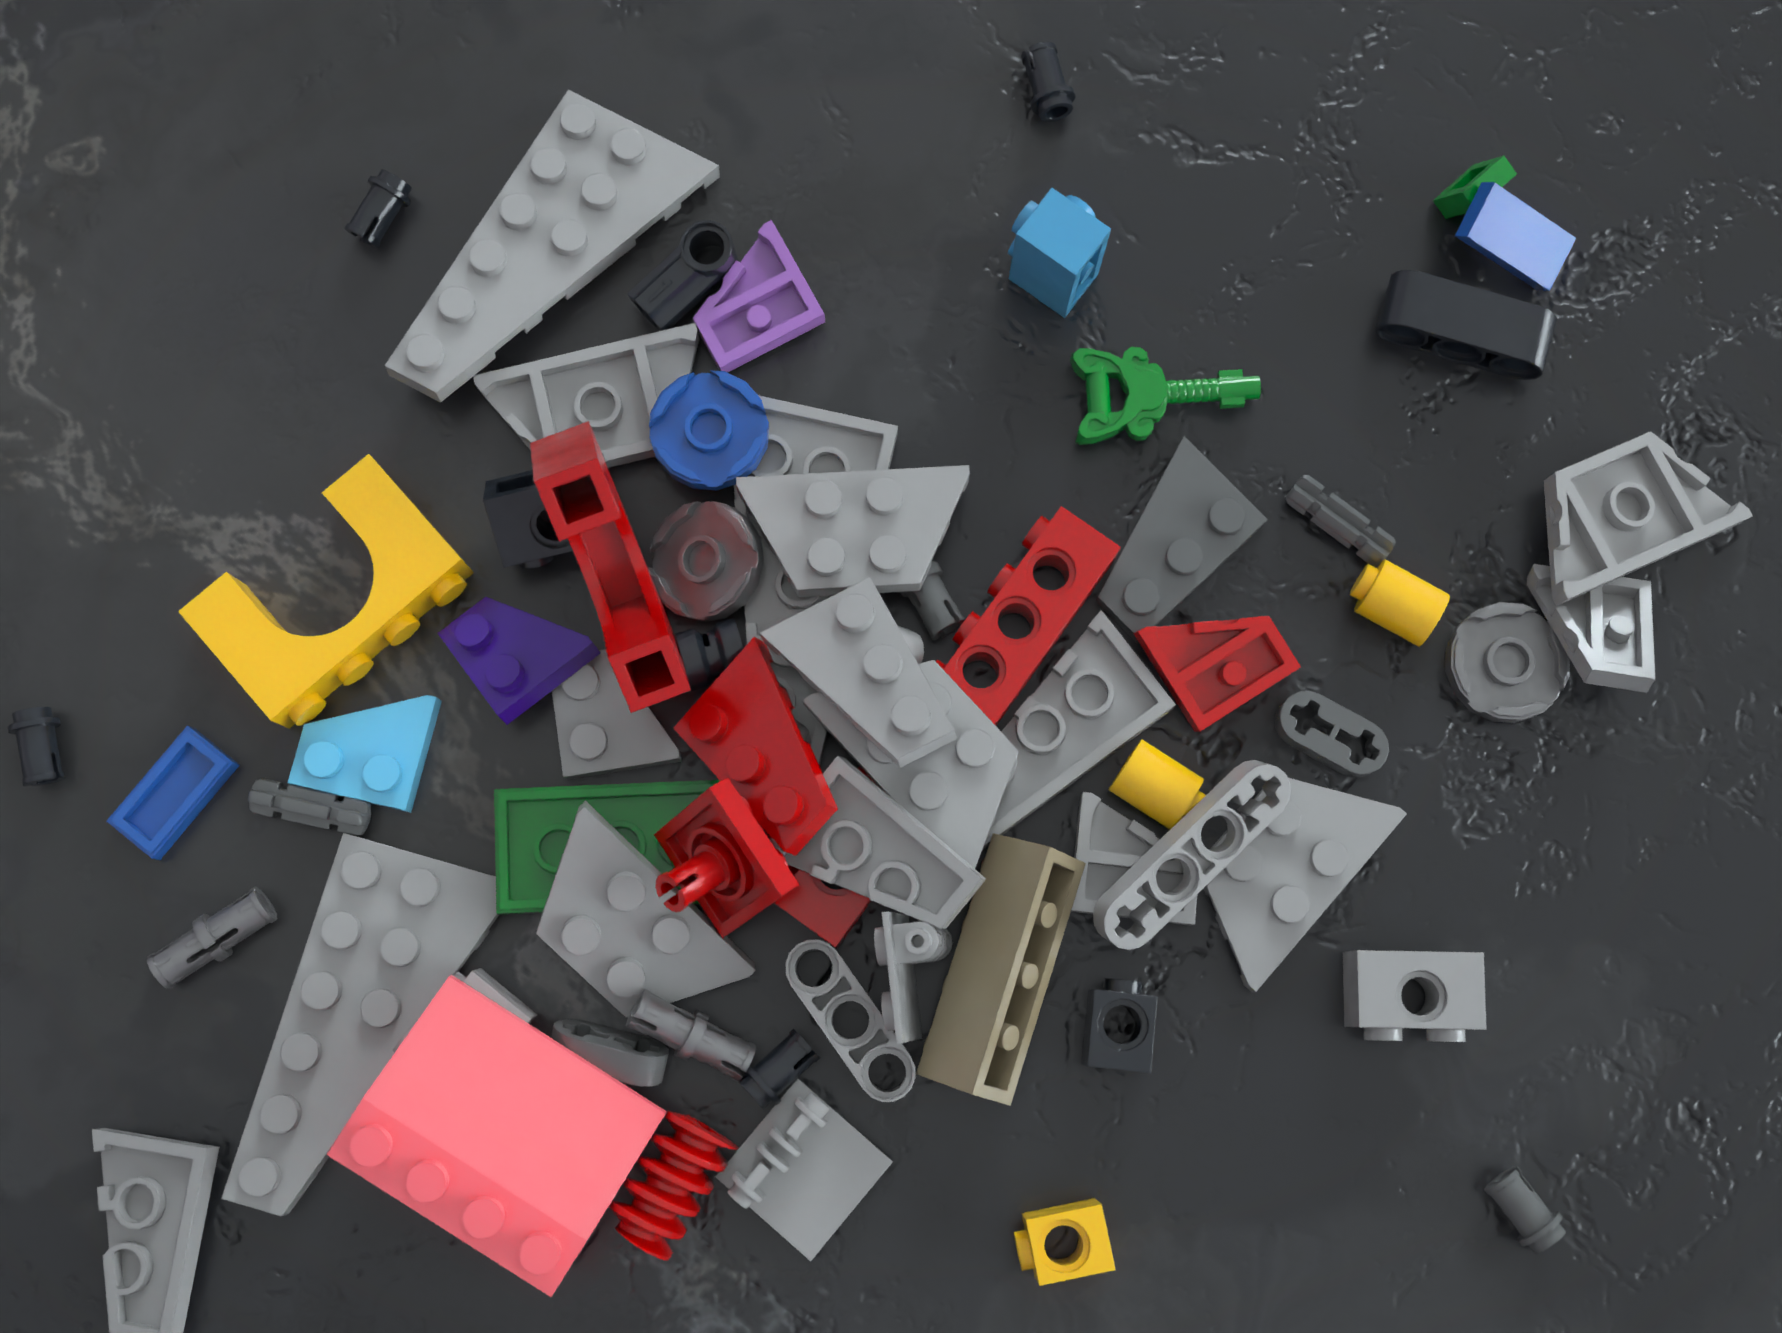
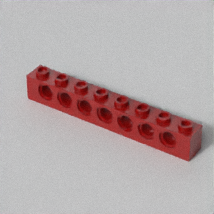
[775,506,1121,949]

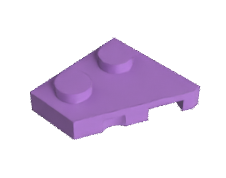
[693,220,825,373]

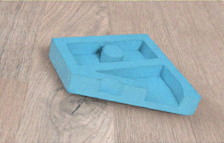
[287,695,442,813]

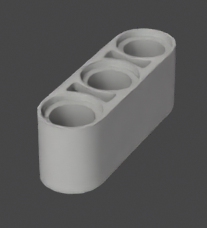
[785,940,916,1102]

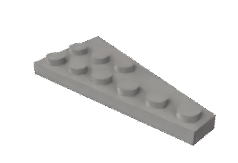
[385,89,720,403]
[734,395,898,766]
[221,833,499,1217]

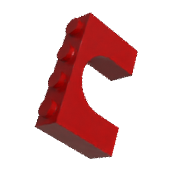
[530,421,691,713]

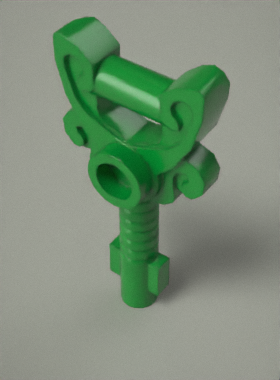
[1070,347,1261,445]

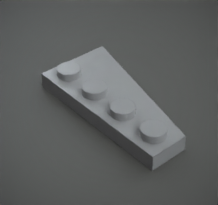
[982,610,1176,850]

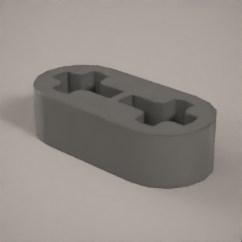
[1274,691,1389,778]
[551,1019,669,1087]

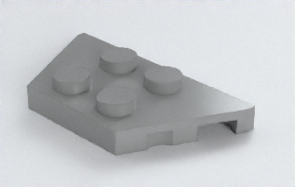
[473,323,699,468]
[1544,431,1753,606]
[736,465,970,597]
[803,660,1019,869]
[1203,778,1407,992]
[536,800,756,1017]

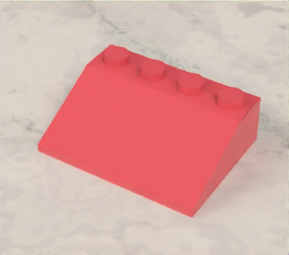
[327,975,667,1297]

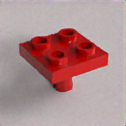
[654,777,799,938]

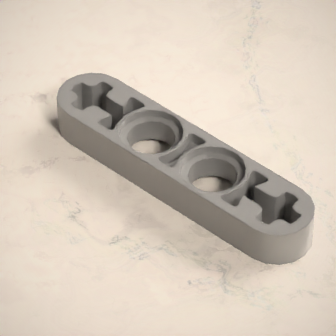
[1093,760,1291,950]

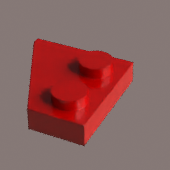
[1133,616,1301,732]

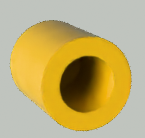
[1350,559,1450,647]
[1108,739,1206,830]

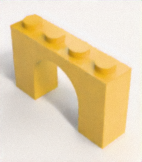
[178,454,474,729]

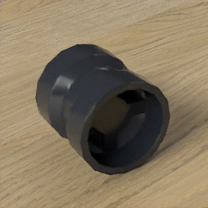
[675,618,743,692]

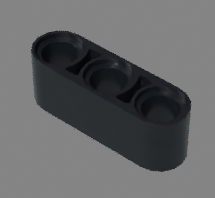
[1376,270,1557,380]

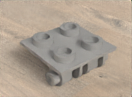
[874,912,953,1044]
[715,1079,893,1261]

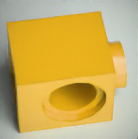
[1014,1198,1116,1286]

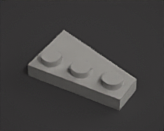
[770,756,986,929]
[92,1128,219,1333]

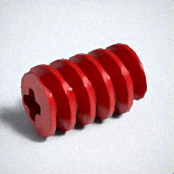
[609,1111,739,1261]

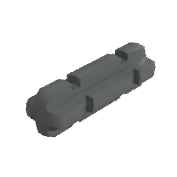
[1286,475,1396,566]
[248,778,372,836]

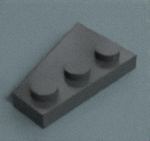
[1096,436,1268,644]

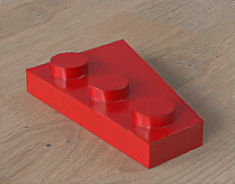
[673,637,838,856]

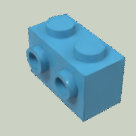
[1008,188,1111,318]

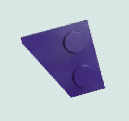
[438,597,601,725]

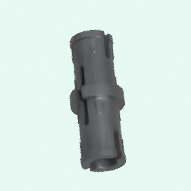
[147,886,278,989]
[626,989,756,1081]

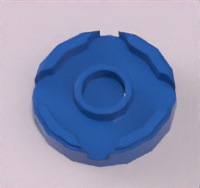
[649,370,769,490]

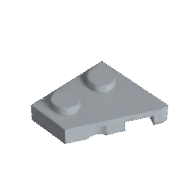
[1527,564,1655,693]

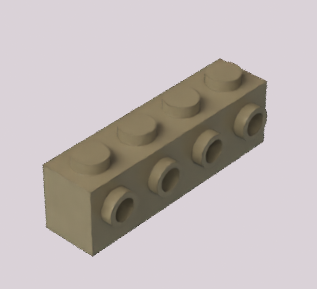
[916,833,1086,1106]

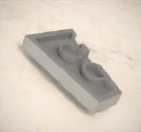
[759,577,957,768]

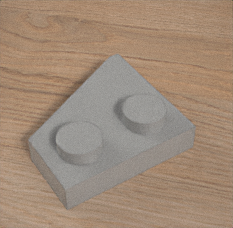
[552,649,682,780]
[1071,792,1197,926]

